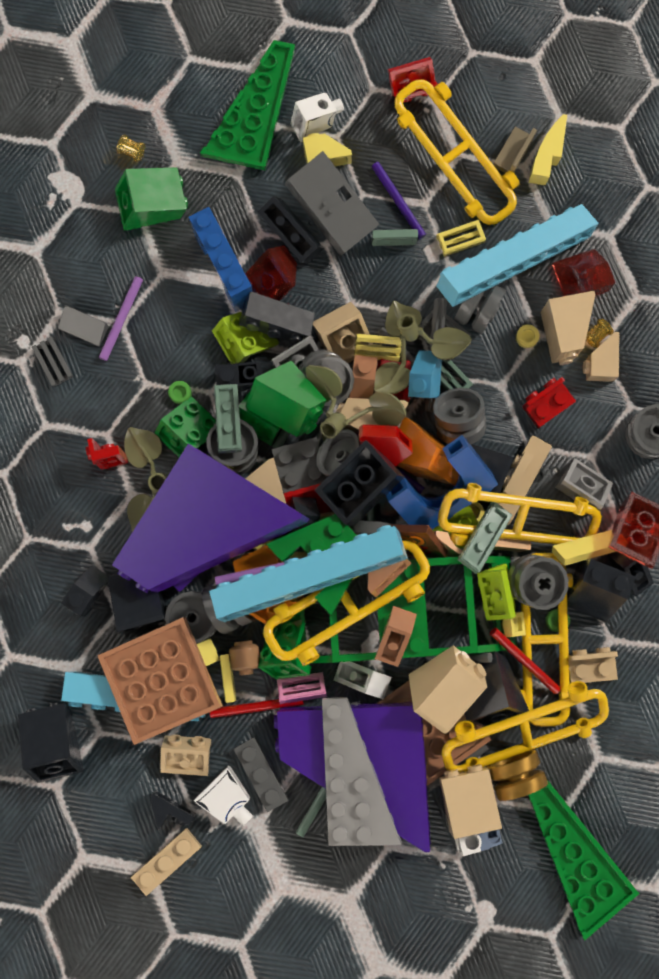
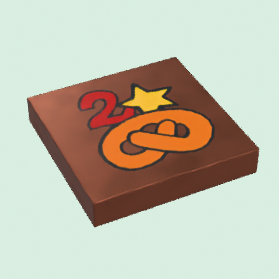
[388,524,447,558]

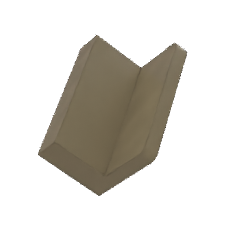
[493,127,537,173]

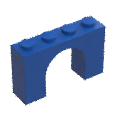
[189,207,253,312]
[386,435,498,530]

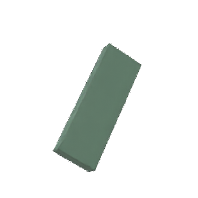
[214,384,242,454]
[457,502,512,574]

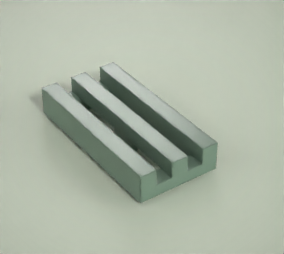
[372,229,418,246]
[440,360,473,391]

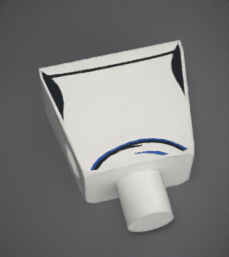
[290,93,344,142]
[194,766,253,826]

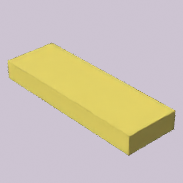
[552,530,626,566]

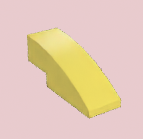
[528,114,567,185]

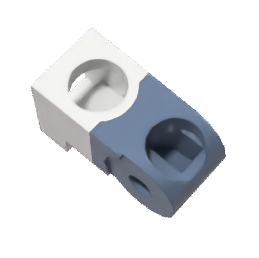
[455,829,502,856]

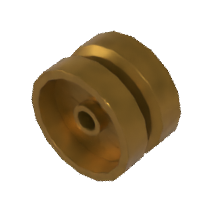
[486,750,548,801]

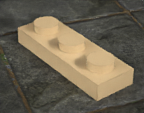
[131,828,202,896]

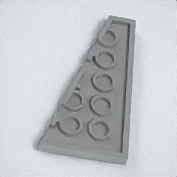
[322,697,402,846]

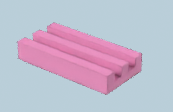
[277,672,327,704]

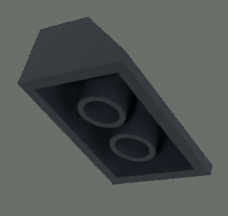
[315,440,404,526]

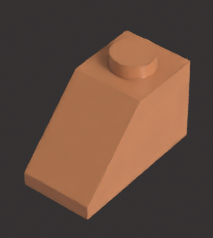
[350,355,378,399]
[368,559,411,597]
[375,606,417,667]

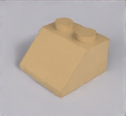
[312,302,374,363]

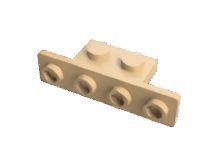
[498,436,552,525]

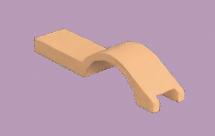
[434,531,531,557]

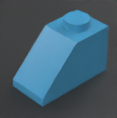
[408,350,442,398]

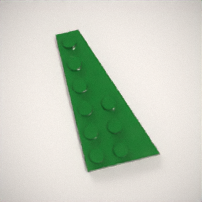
[200,40,295,171]
[528,780,639,941]

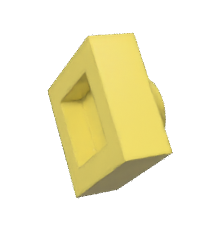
[502,612,526,637]

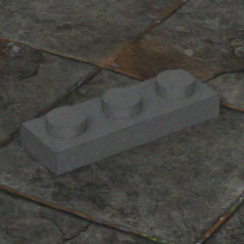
[234,737,289,813]

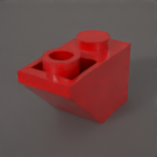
[359,424,413,466]

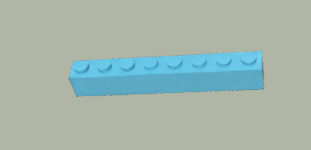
[436,204,599,307]
[209,525,408,622]

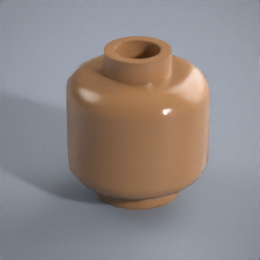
[229,640,260,675]

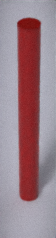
[490,628,561,694]
[210,699,304,718]

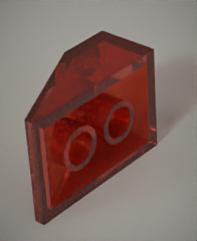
[608,491,659,569]

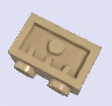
[569,647,618,683]
[161,735,211,776]

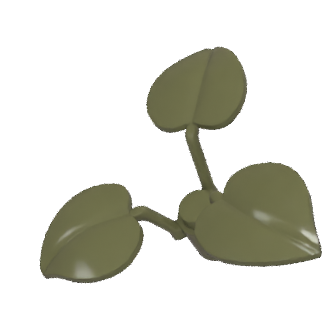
[374,301,472,394]
[306,365,407,441]
[124,427,168,532]

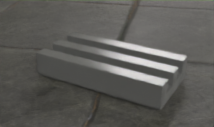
[32,336,74,387]

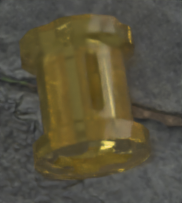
[116,134,146,162]
[586,318,614,348]

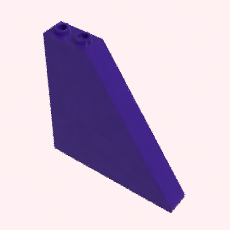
[112,444,309,593]
[274,702,431,852]

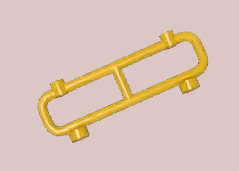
[394,80,520,225]
[438,483,602,546]
[263,540,430,666]
[521,553,573,727]
[442,681,609,773]

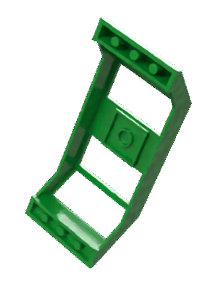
[284,556,518,663]

